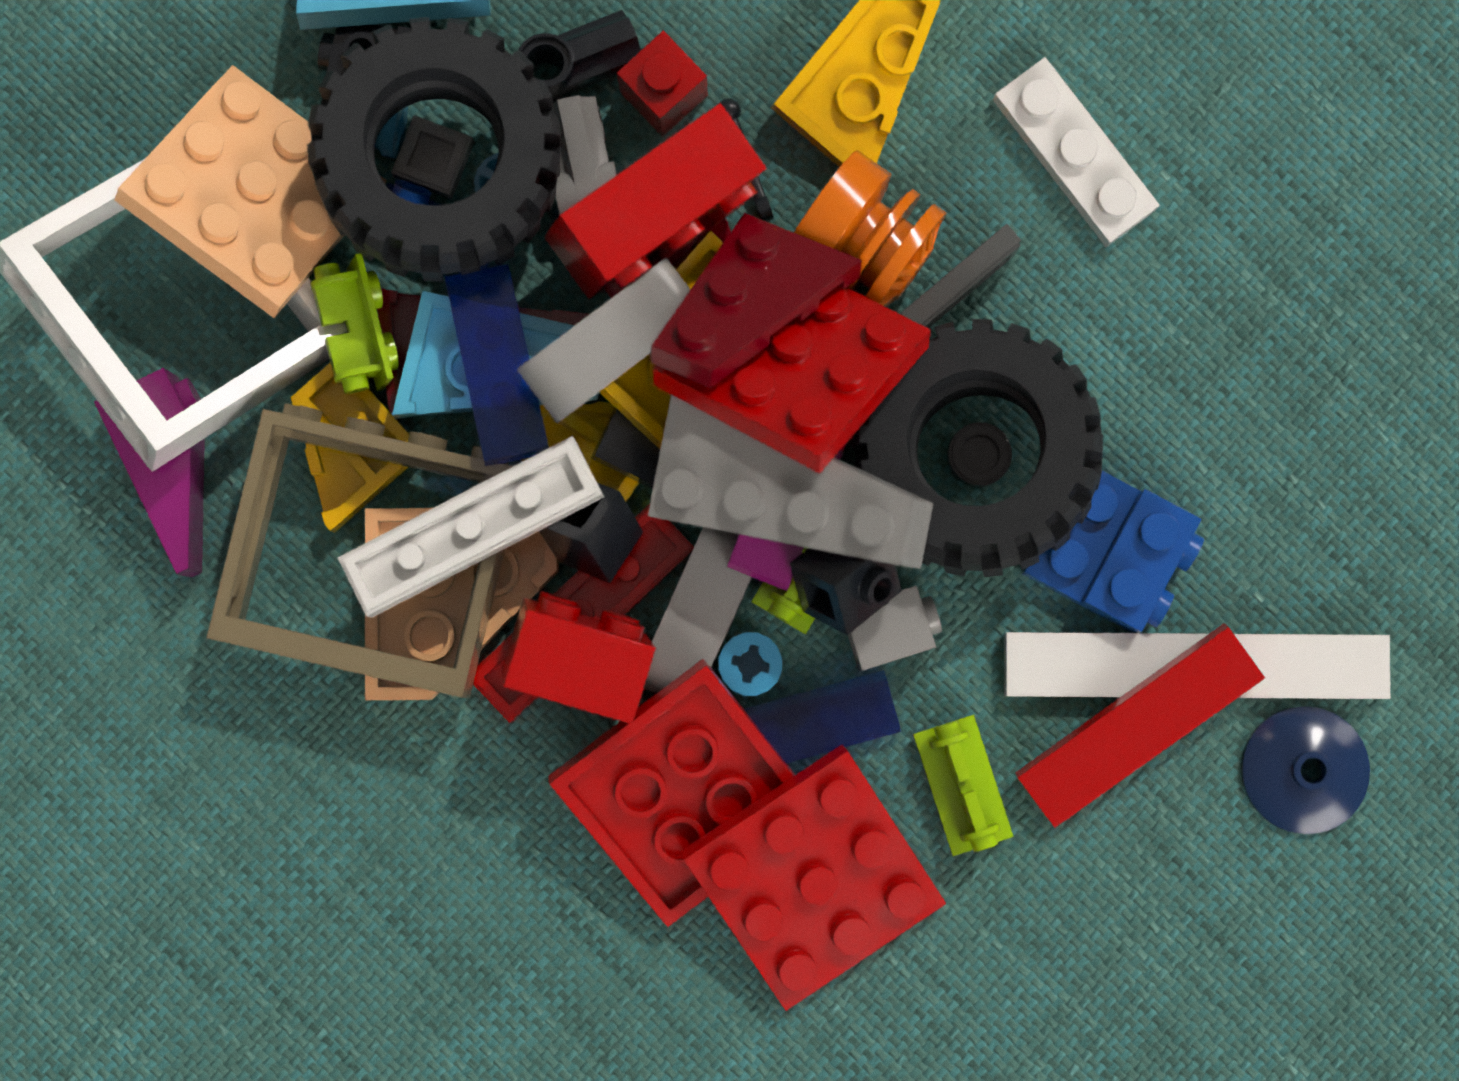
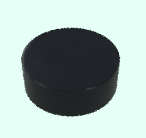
[947,422,1012,487]

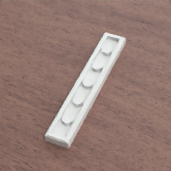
[1004,632,1391,699]

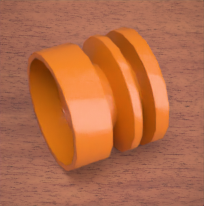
[794,150,947,307]

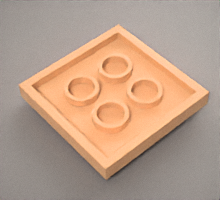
[114,65,387,318]

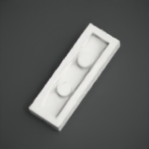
[993,57,1160,247]

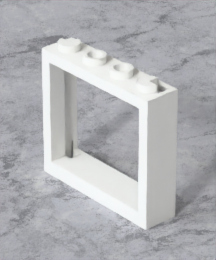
[0,159,347,472]

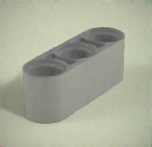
[517,258,690,423]
[644,527,752,694]

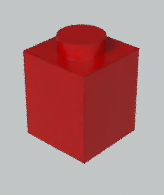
[617,30,708,137]

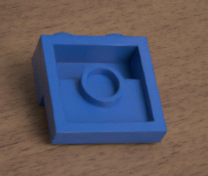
[1022,471,1204,633]

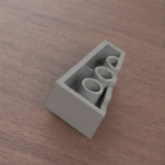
[648,395,933,569]

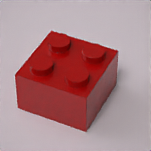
[501,591,656,724]

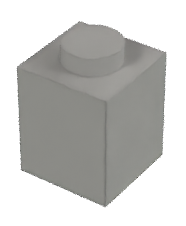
[848,586,942,672]

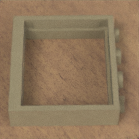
[206,403,513,698]

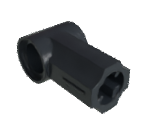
[518,10,641,103]

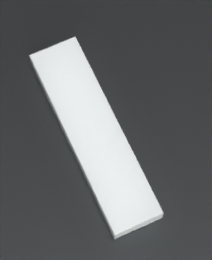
[338,436,604,618]

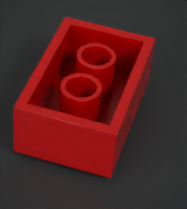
[544,103,767,300]

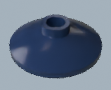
[1241,706,1370,834]

